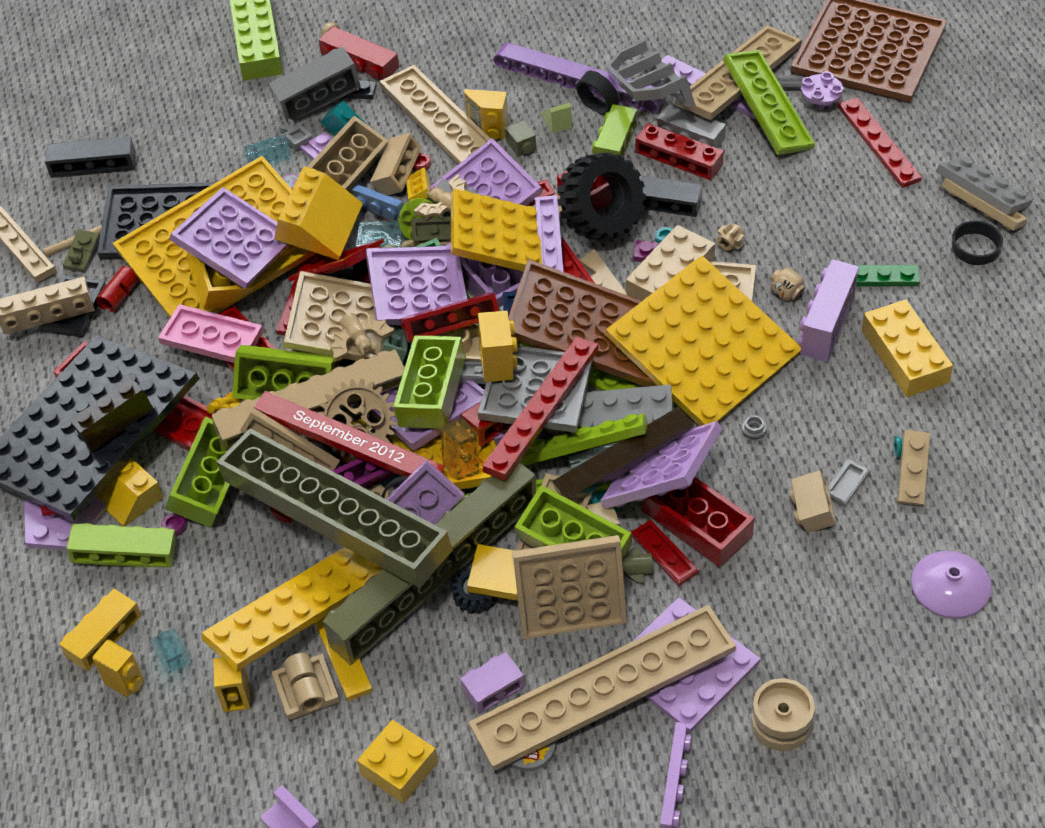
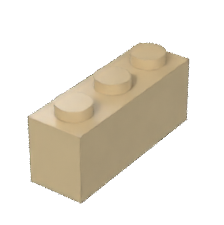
[370,132,421,196]

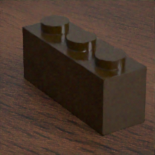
[69,378,154,452]

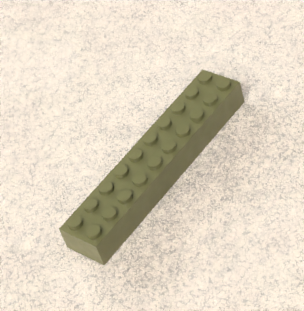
[217,428,453,588]
[323,462,536,666]

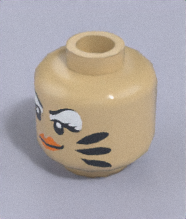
[770,267,805,301]

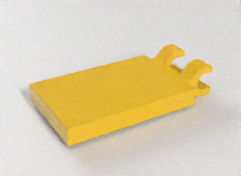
[467,544,518,601]

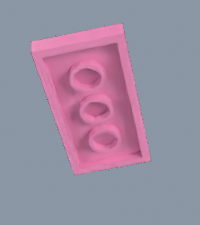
[158,304,263,363]

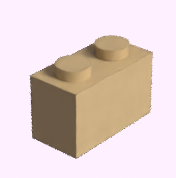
[790,470,836,532]

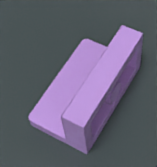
[261,785,321,828]

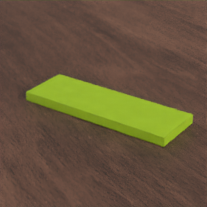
[722,50,816,155]

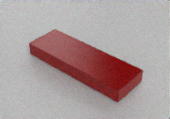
[631,519,699,587]

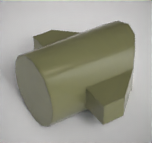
[622,546,653,583]

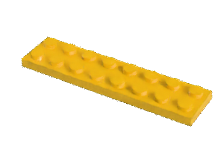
[202,547,384,671]

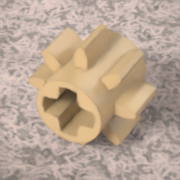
[717,223,745,251]

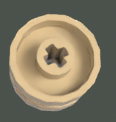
[751,678,815,751]

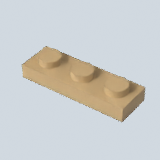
[897,430,930,506]

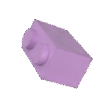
[460,652,525,714]

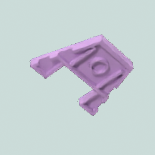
[24,496,106,551]

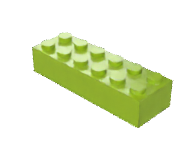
[230,0,283,81]

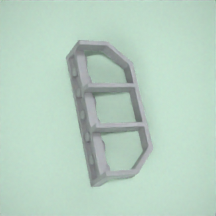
[606,40,696,108]

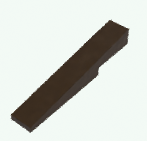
[552,406,693,503]

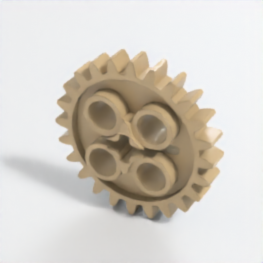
[319,379,398,459]

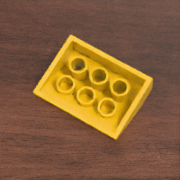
[274,166,363,260]

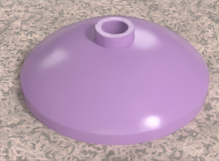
[911,551,992,618]

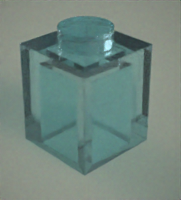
[150,628,191,675]

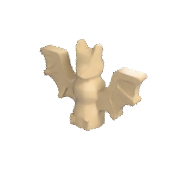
[414,174,468,220]
[329,313,395,362]

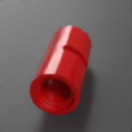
[95,266,139,313]

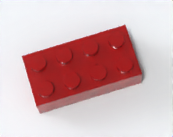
[642,476,755,567]

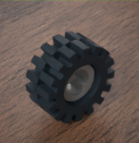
[451,566,499,614]

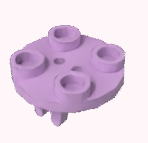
[801,71,843,110]

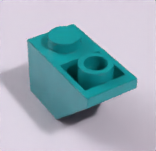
[320,100,366,136]

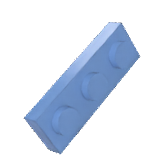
[352,185,404,222]

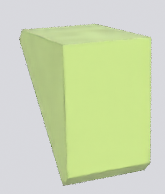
[541,103,572,133]

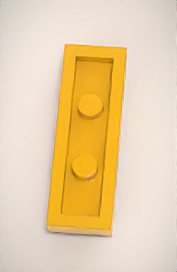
[406,167,431,201]

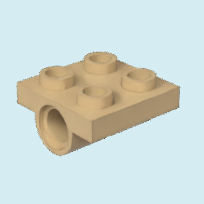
[271,653,340,721]

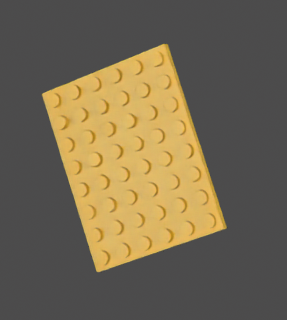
[113,156,317,318]

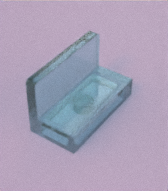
[242,134,291,165]

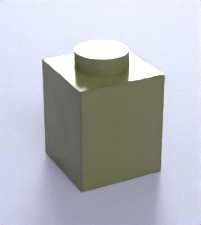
[505,120,536,157]

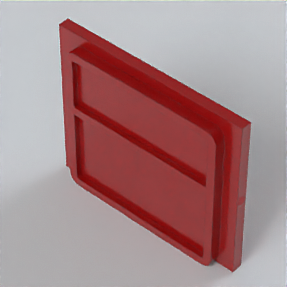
[288,238,385,282]

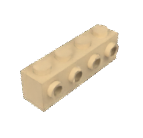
[0,277,95,335]

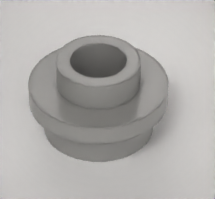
[742,415,767,439]

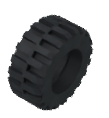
[557,152,646,240]

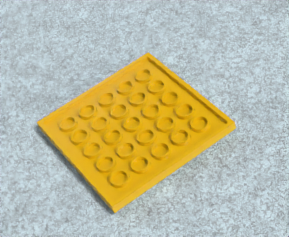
[604,255,801,426]

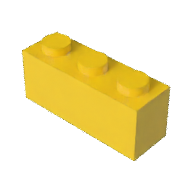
[59,589,142,672]

